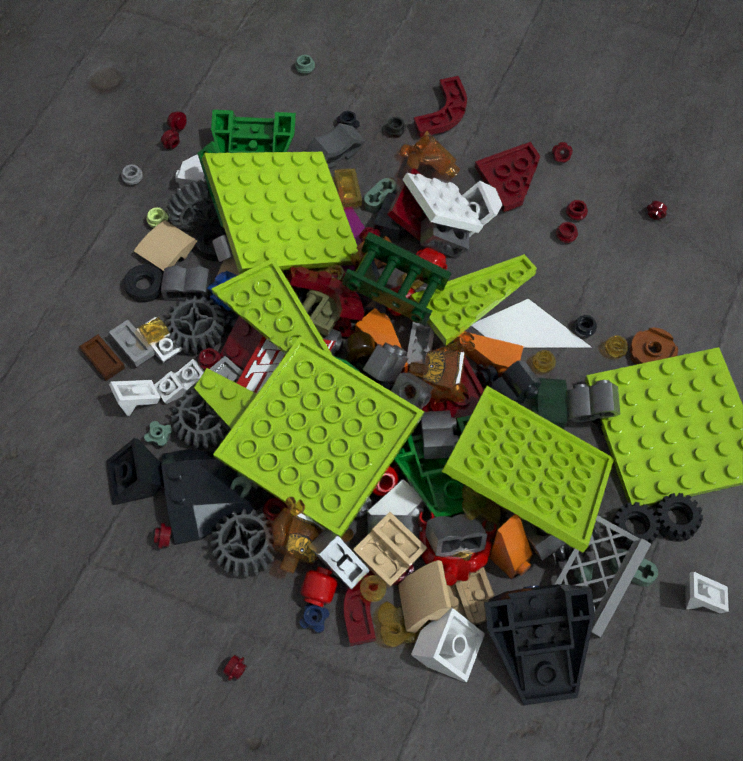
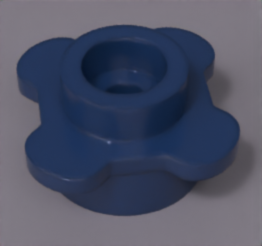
[300,604,329,633]

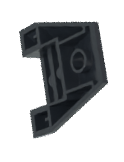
[161,449,270,545]
[484,584,595,705]

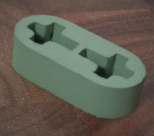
[364,178,397,213]
[609,549,658,587]

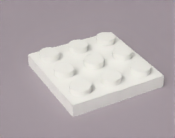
[402,173,483,233]

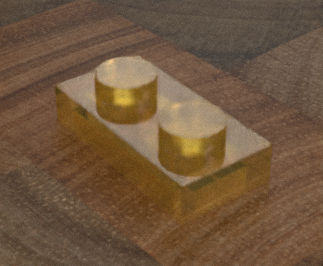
[334,169,362,207]

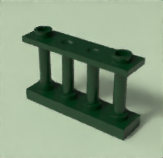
[342,232,452,326]

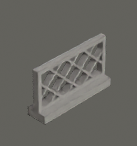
[555,515,651,638]

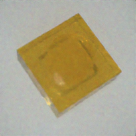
[138,317,169,344]

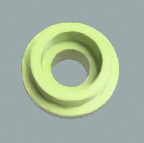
[146,207,169,228]

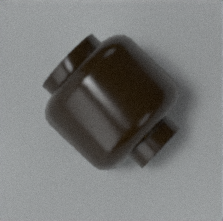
[345,331,376,365]

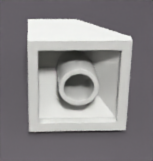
[462,181,502,237]
[411,608,485,682]

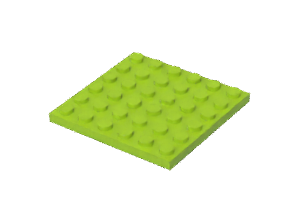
[202,152,358,274]
[213,336,424,538]
[585,347,743,506]
[442,386,614,553]

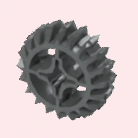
[166,179,218,232]
[164,296,226,355]
[171,389,231,450]
[210,509,280,578]

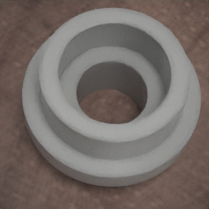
[121,165,143,185]

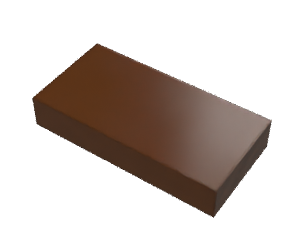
[79,334,125,381]

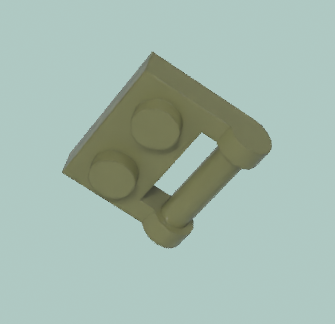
[302,289,340,336]

